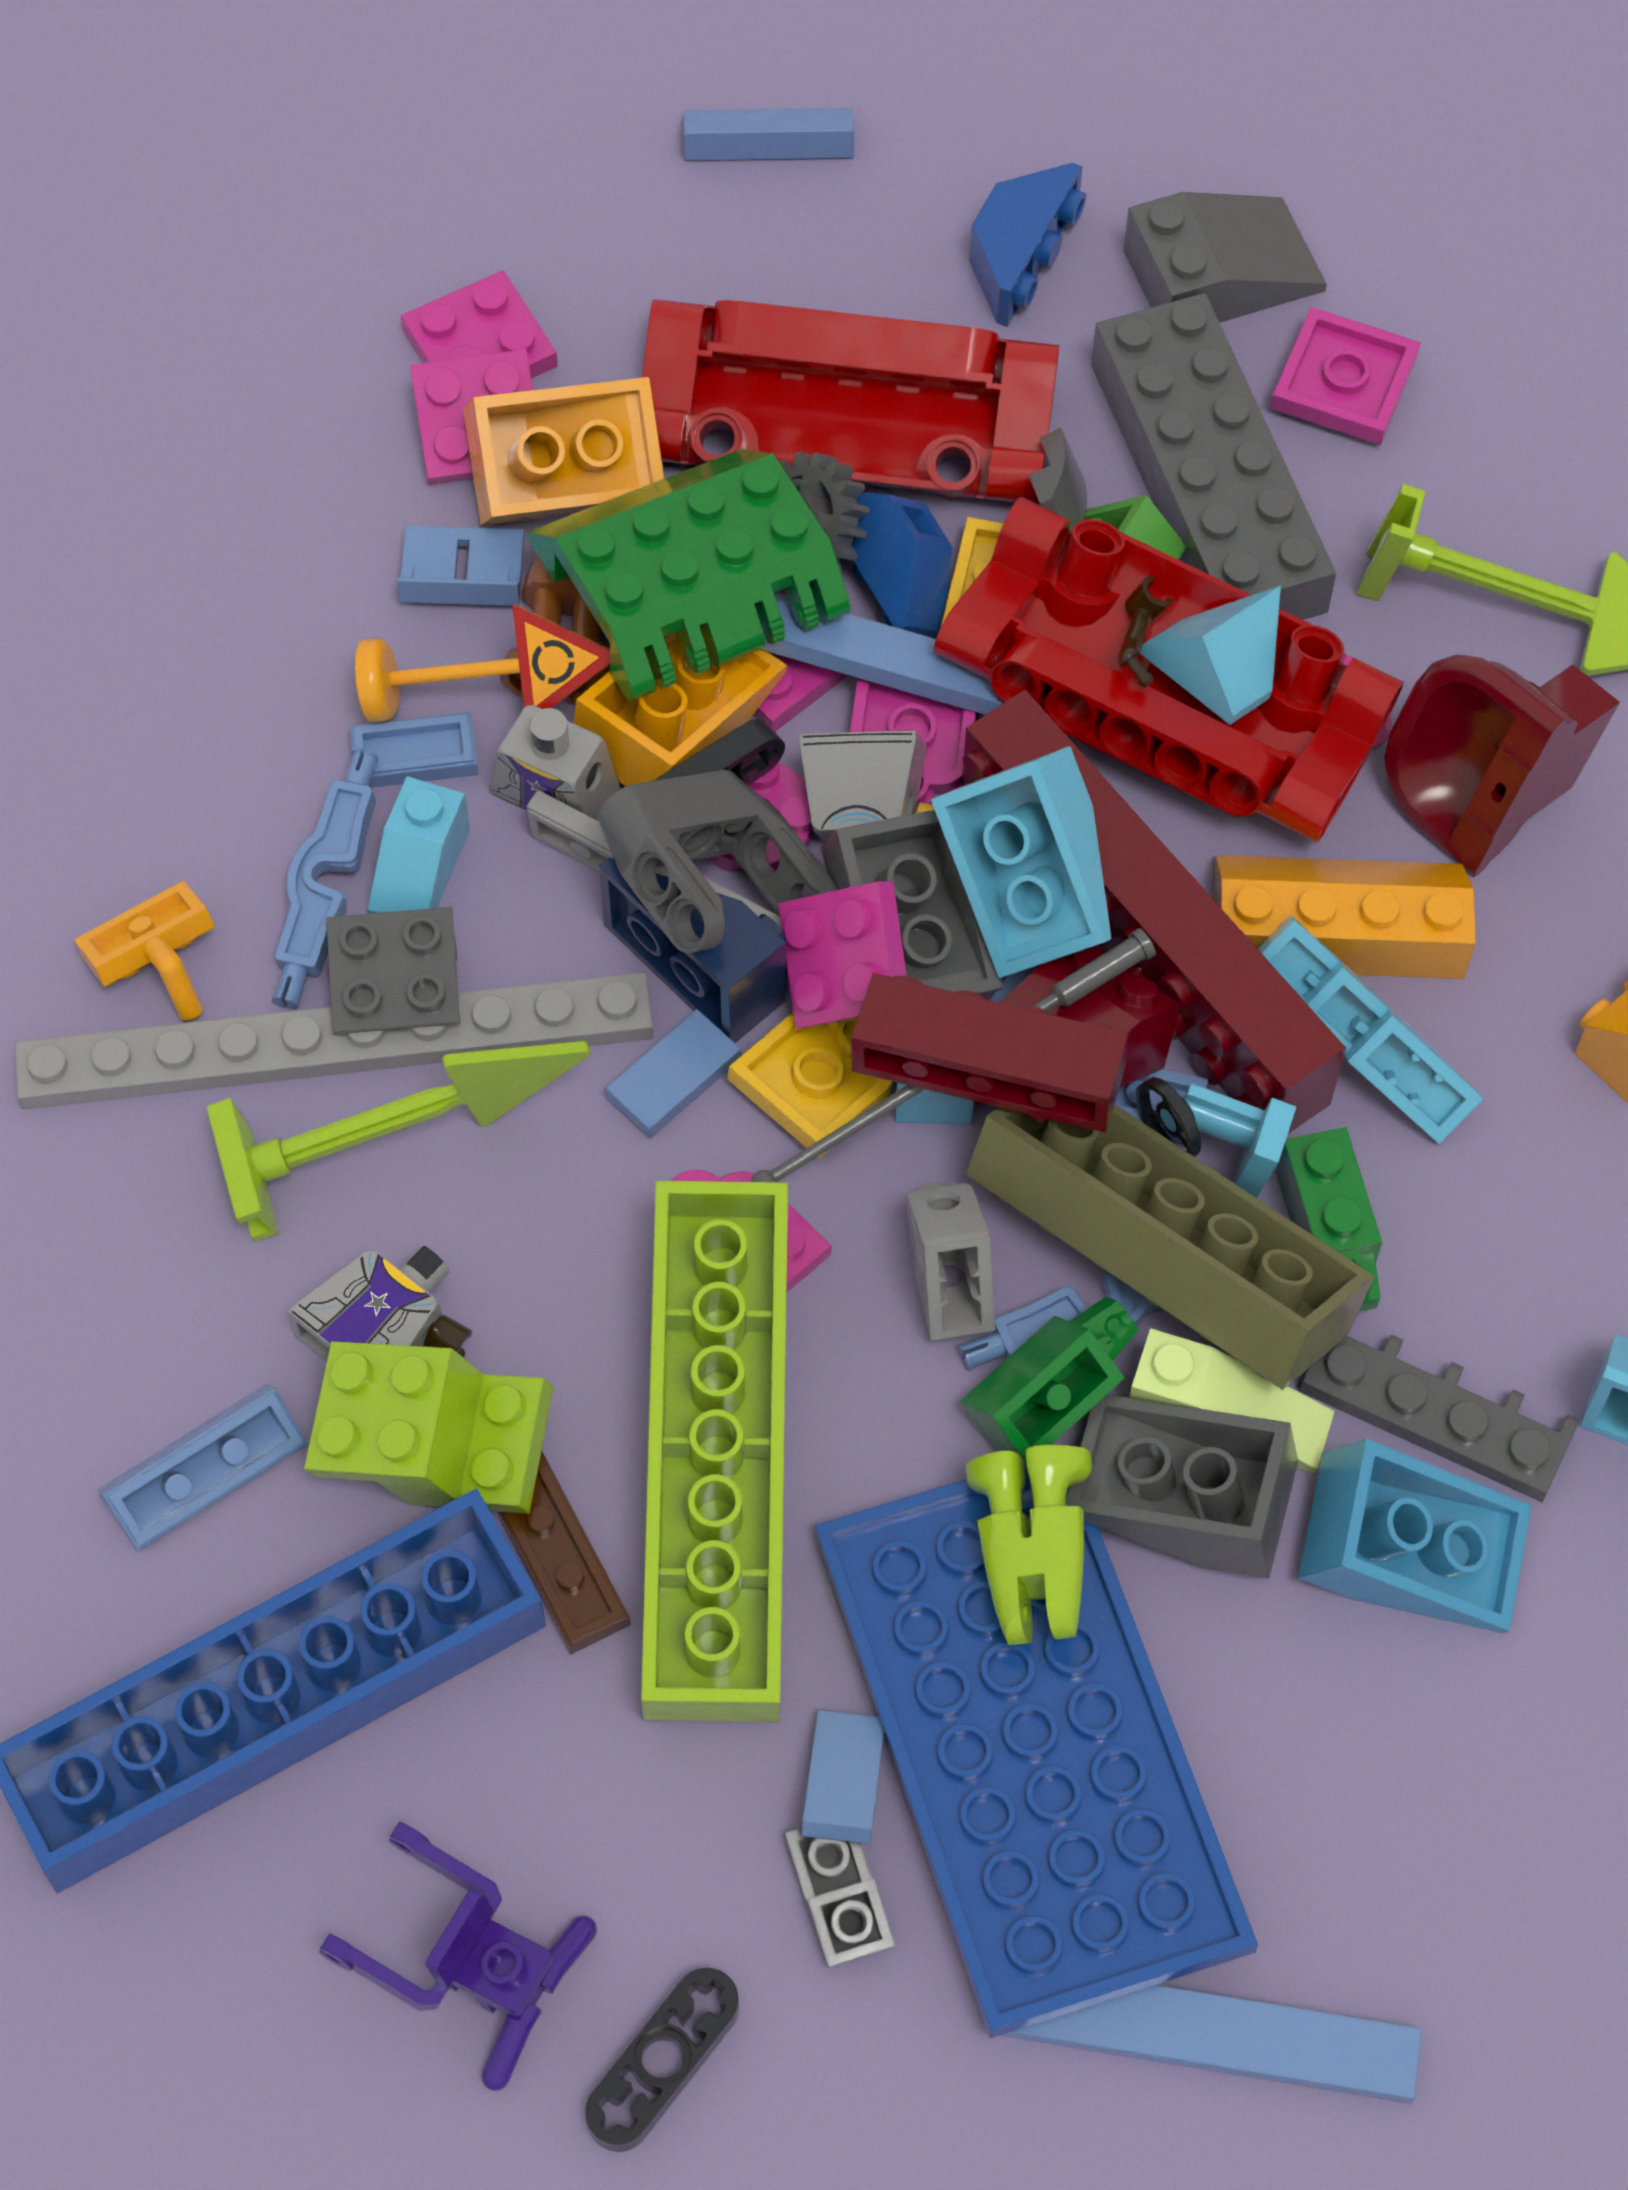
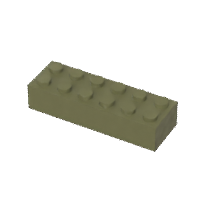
[966,1104,1374,1390]

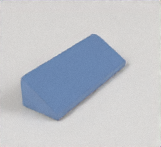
[684,108,854,161]
[98,1385,308,1551]

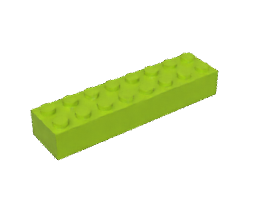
[641,1181,788,1722]

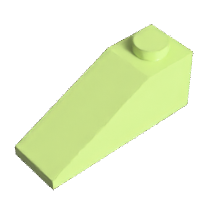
[1129,1328,1335,1474]

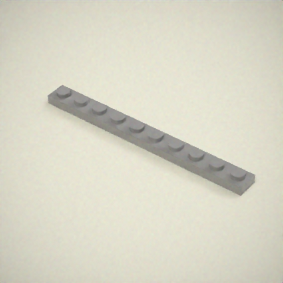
[15,972,653,1109]

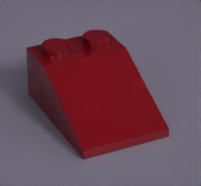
[999,947,1181,1123]

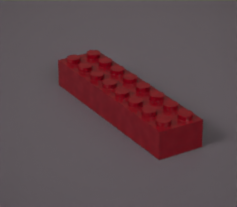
[962,690,1346,1134]

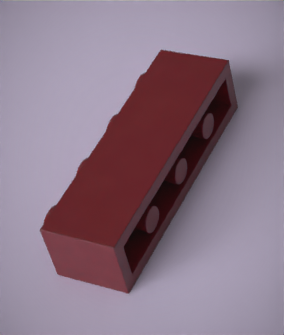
[851,973,1129,1133]

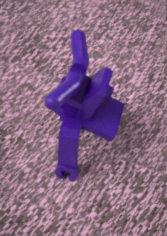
[319,1821,597,2091]

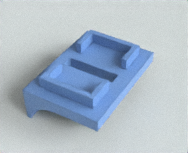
[397,525,525,606]

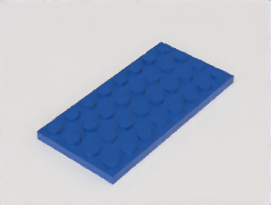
[815,1464,1258,2039]

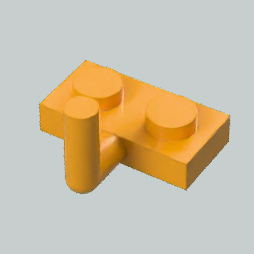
[73,880,215,1021]

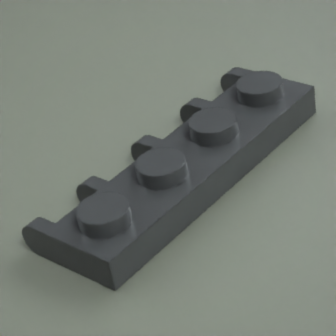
[1299,1334,1580,1503]

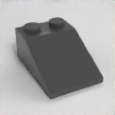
[1124,192,1327,323]
[821,810,1003,995]
[1066,1394,1298,1579]

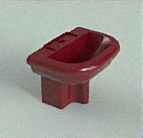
[1384,654,1620,876]

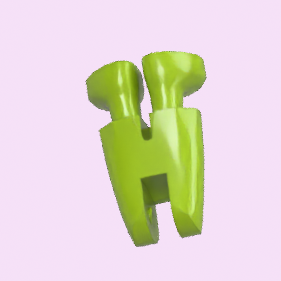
[966,1445,1093,1645]

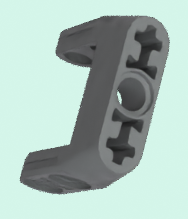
[597,770,837,953]

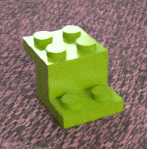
[304,1341,554,1514]

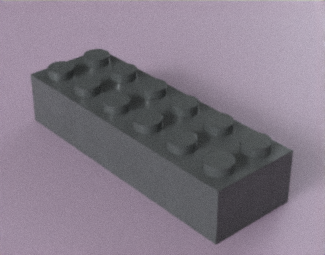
[1091,293,1336,620]

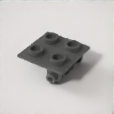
[326,907,460,1035]

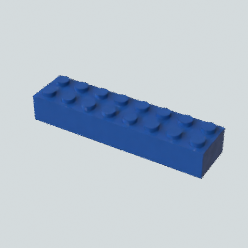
[0,1488,546,1894]

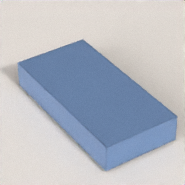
[349,712,478,788]
[605,1009,741,1138]
[801,1710,884,1844]

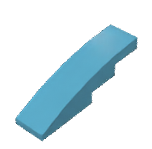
[1258,915,1484,1144]

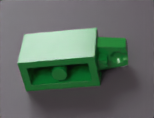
[1276,1127,1382,1311]
[959,1297,1138,1465]

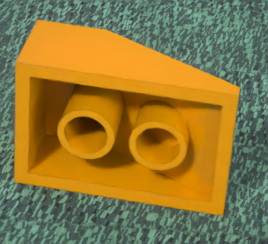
[463,377,664,527]
[573,632,787,786]

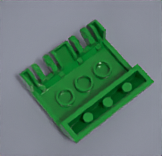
[528,449,851,701]

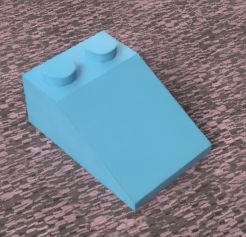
[931,746,1112,978]

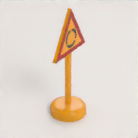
[355,604,610,724]

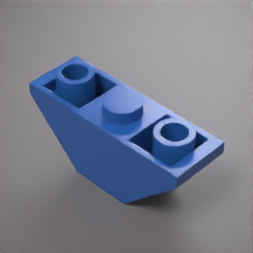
[969,163,1087,327]
[851,493,953,639]

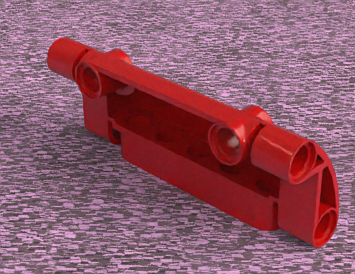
[642,299,1059,505]
[933,497,1404,842]

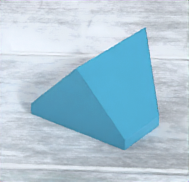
[1140,585,1281,725]

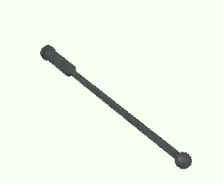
[751,928,1156,1182]

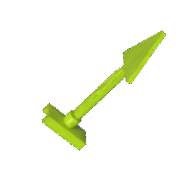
[1356,484,1628,676]
[206,1041,591,1242]

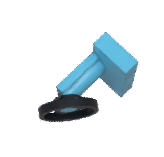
[1135,1077,1296,1198]

